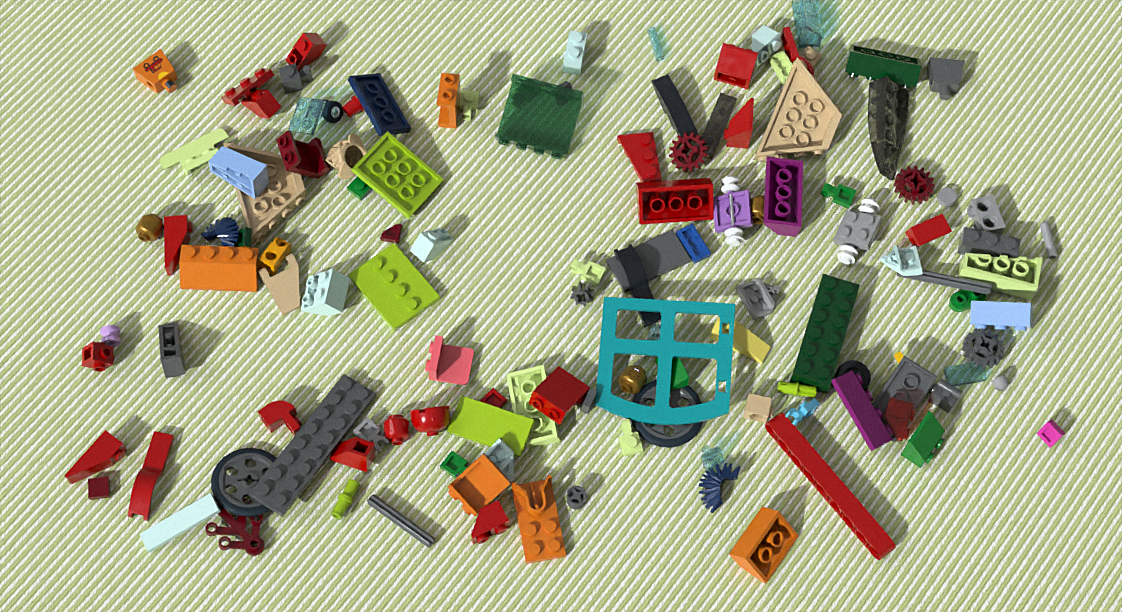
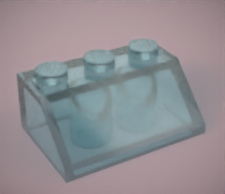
[791,0,824,48]

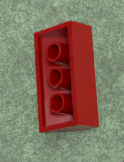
[636,178,714,225]

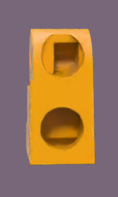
[259,237,292,276]

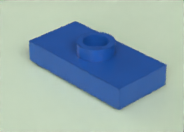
[676,223,711,264]

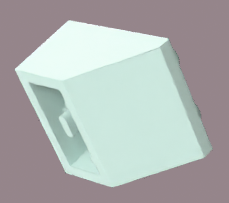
[301,269,350,316]

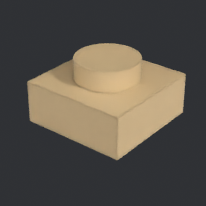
[799,46,823,68]

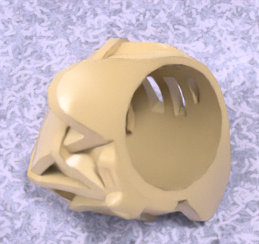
[326,133,367,179]

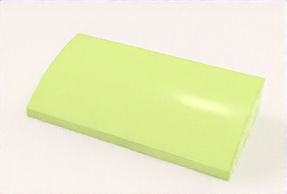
[506,365,561,447]

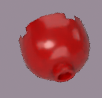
[410,406,450,437]

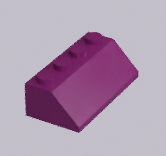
[763,157,803,237]
[831,371,894,452]

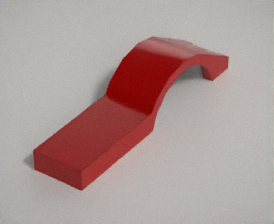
[781,27,814,75]
[128,431,174,521]

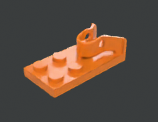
[511,475,566,564]

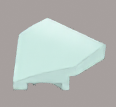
[880,245,923,276]
[485,438,514,482]

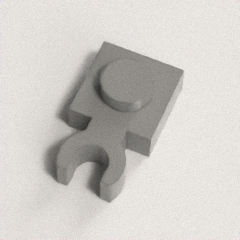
[353,417,389,452]

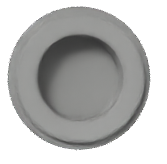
[937,188,957,207]

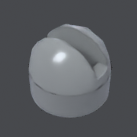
[991,375,1009,391]

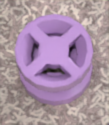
[100,325,121,347]

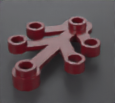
[205,498,265,556]

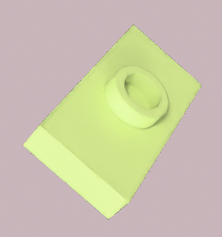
[768,50,793,85]

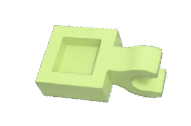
[459,90,480,121]
[570,259,606,287]
[618,419,643,457]

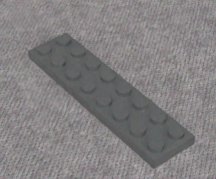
[249,374,376,517]

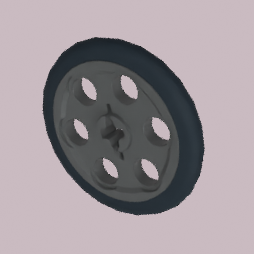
[631,380,703,448]
[211,448,277,517]

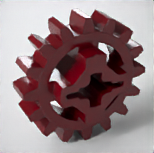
[669,132,709,173]
[893,166,935,205]

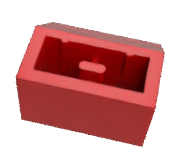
[714,43,758,89]

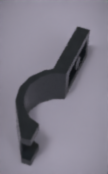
[613,244,661,327]

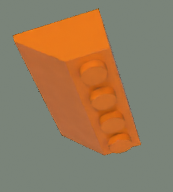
[179,245,260,292]

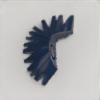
[201,217,239,247]
[699,463,740,513]

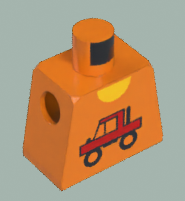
[133,49,177,93]

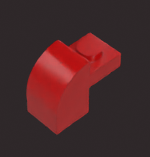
[257,400,302,436]

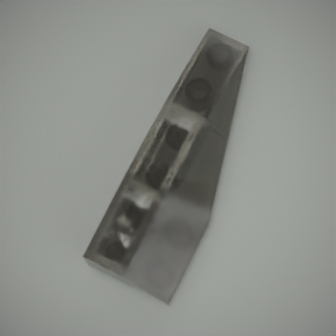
[868,76,909,181]

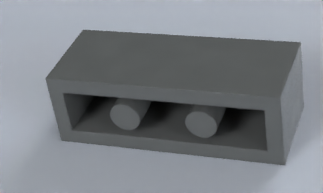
[957,227,1021,258]

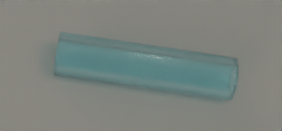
[647,27,664,61]

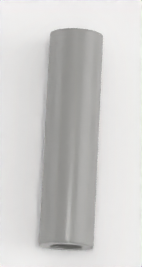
[1040,222,1058,259]

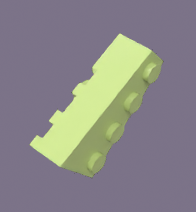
[957,253,1043,300]

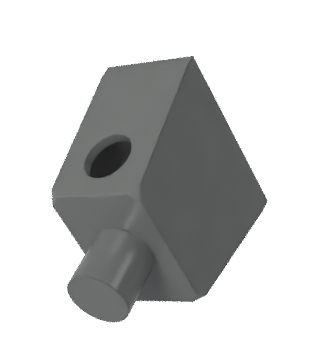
[927,57,964,100]

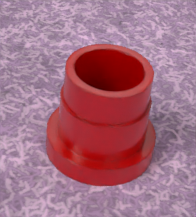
[342,95,364,118]

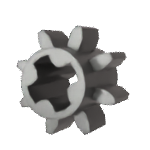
[570,281,595,306]

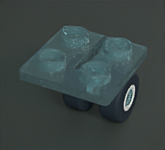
[288,97,343,135]

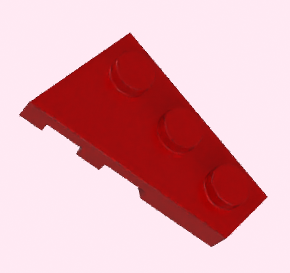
[221,67,274,106]
[617,132,662,182]

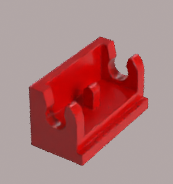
[905,213,952,247]

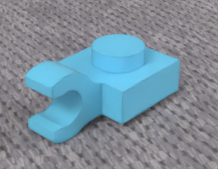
[785,398,820,425]

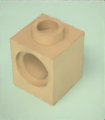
[743,393,774,423]

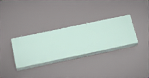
[140,493,221,552]

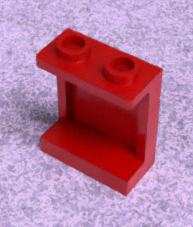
[529,366,590,425]

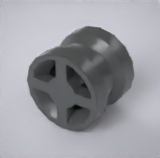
[566,486,587,510]

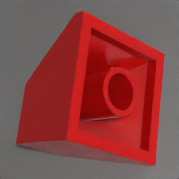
[723,98,754,149]

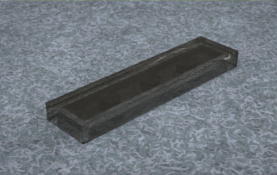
[698,92,737,160]

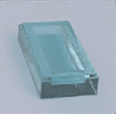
[943,362,987,387]

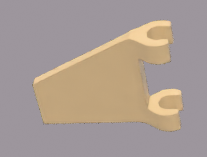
[258,254,300,316]

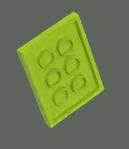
[351,131,444,219]
[348,243,440,332]

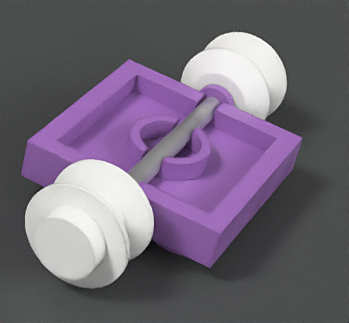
[713,175,753,247]

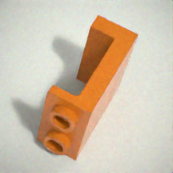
[437,73,461,129]
[447,453,511,516]

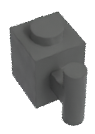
[278,63,313,94]
[928,379,962,413]

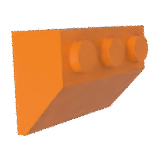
[729,507,799,583]

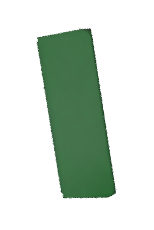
[655,357,689,390]

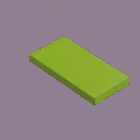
[447,395,535,458]

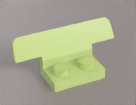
[159,128,229,175]

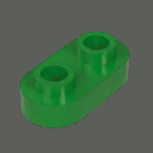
[949,290,986,312]

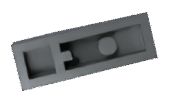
[158,322,185,378]

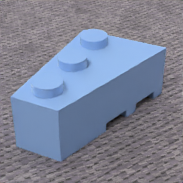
[209,146,269,199]
[970,301,1034,331]

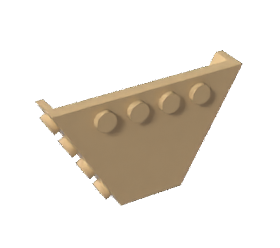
[753,57,842,162]
[223,142,306,245]

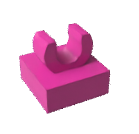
[1037,419,1065,448]

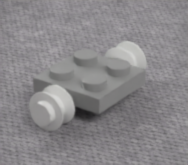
[833,198,883,265]

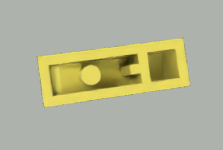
[710,317,771,364]

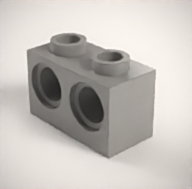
[967,195,1006,235]

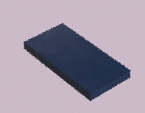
[348,73,412,136]

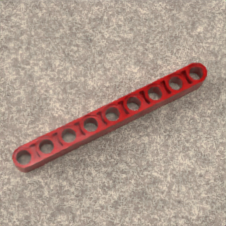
[765,413,896,560]

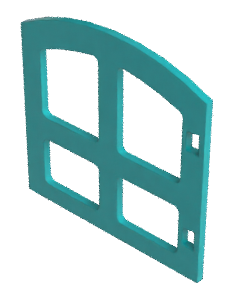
[595,297,735,425]

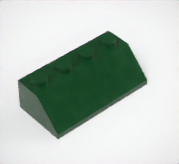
[845,44,922,88]

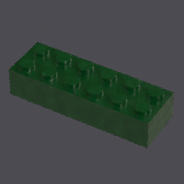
[790,274,860,394]

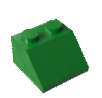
[901,411,945,468]

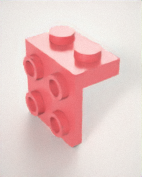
[425,335,474,385]

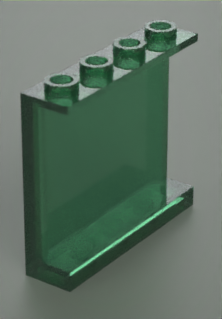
[495,74,584,160]

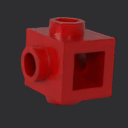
[82,341,115,372]

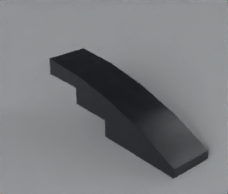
[651,74,699,137]

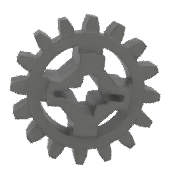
[961,329,1005,369]

